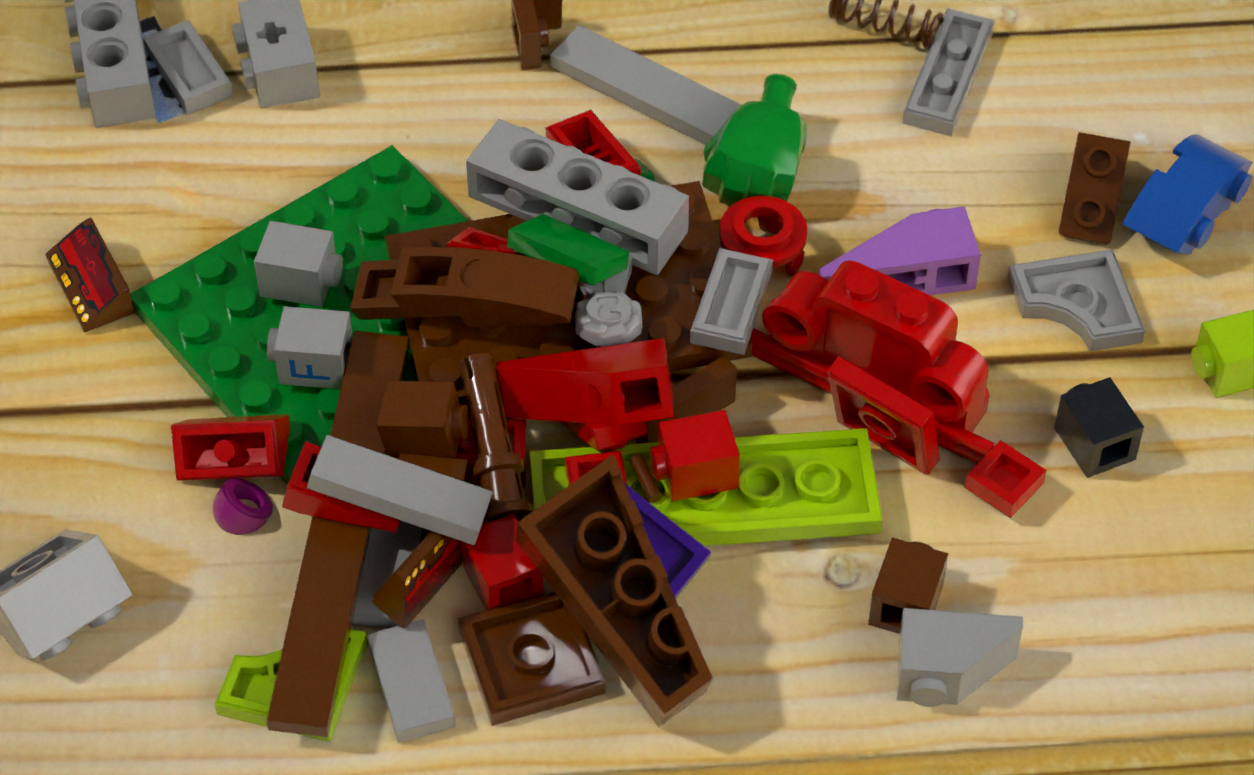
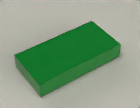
[507,214,629,286]

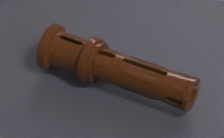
[458,353,533,522]

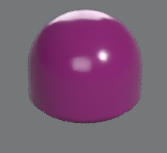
[213,478,273,535]

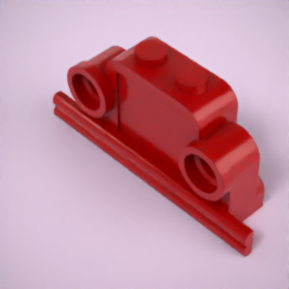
[751,260,995,464]

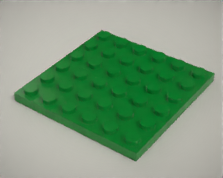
[130,145,468,486]

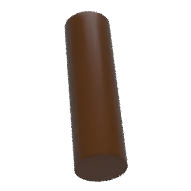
[630,454,662,503]

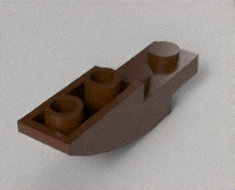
[350,246,580,327]

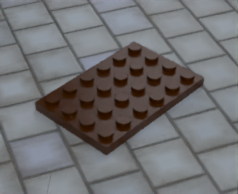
[385,181,753,407]

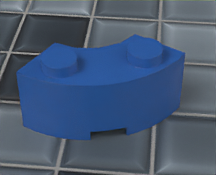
[1122,134,1253,254]

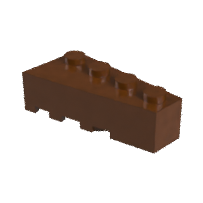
[515,454,713,727]

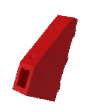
[496,338,675,425]

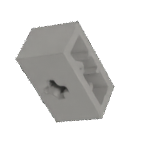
[232,0,320,108]

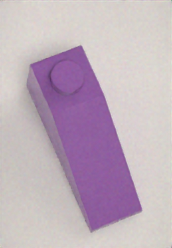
[819,206,981,296]

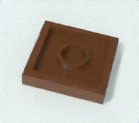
[458,592,606,726]

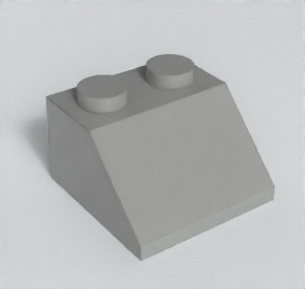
[0,529,133,660]

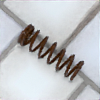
[828,0,944,50]

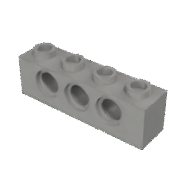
[65,0,156,128]
[466,119,689,276]

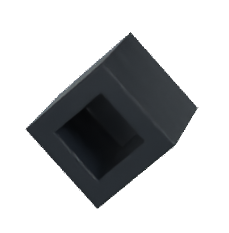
[1054,377,1144,478]

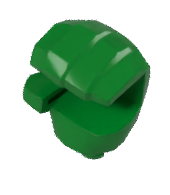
[702,74,807,206]

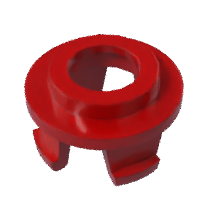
[719,196,807,276]

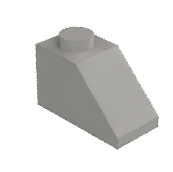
[897,608,1023,707]

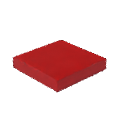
[827,356,940,474]

